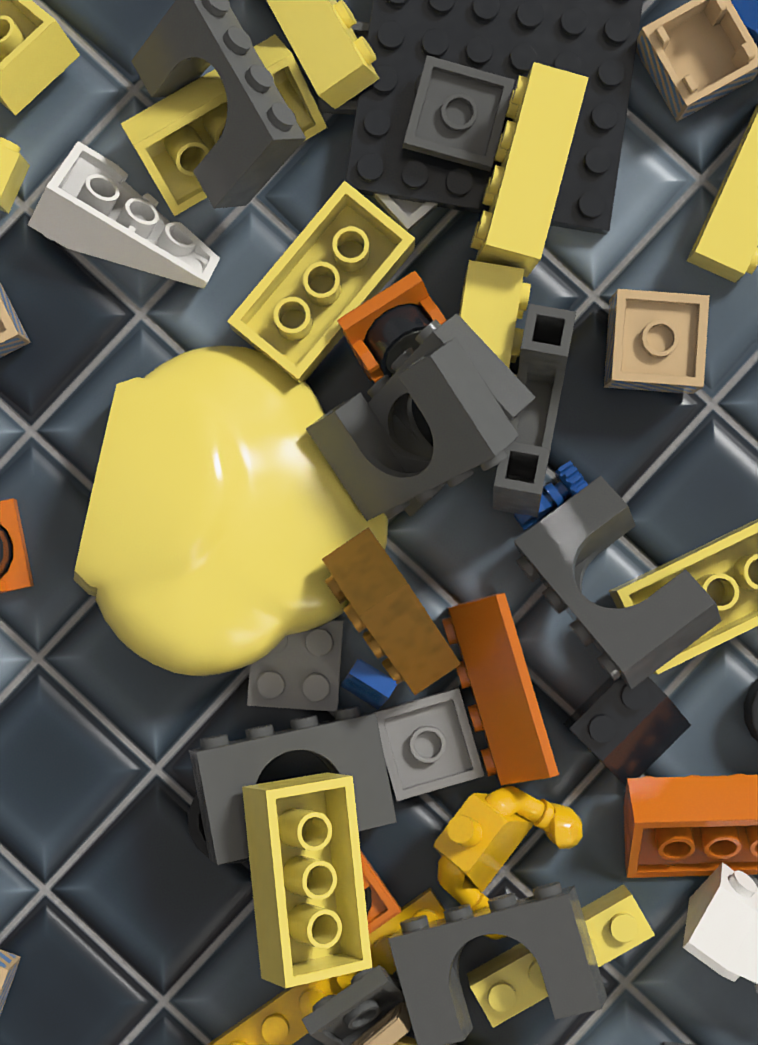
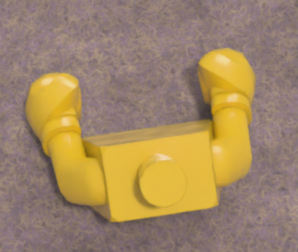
[434,785,583,940]

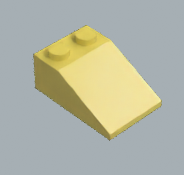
[0,0,80,116]

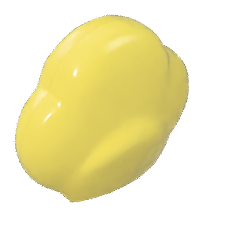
[74,345,388,676]

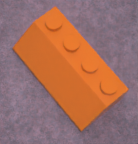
[442,593,559,785]
[623,774,758,878]

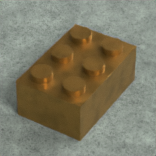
[322,527,461,695]

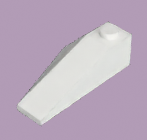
[28,141,220,289]
[683,862,758,993]

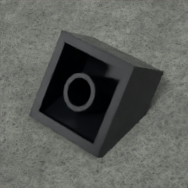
[563,676,691,787]

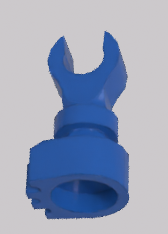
[514,461,588,530]

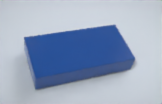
[340,659,397,710]

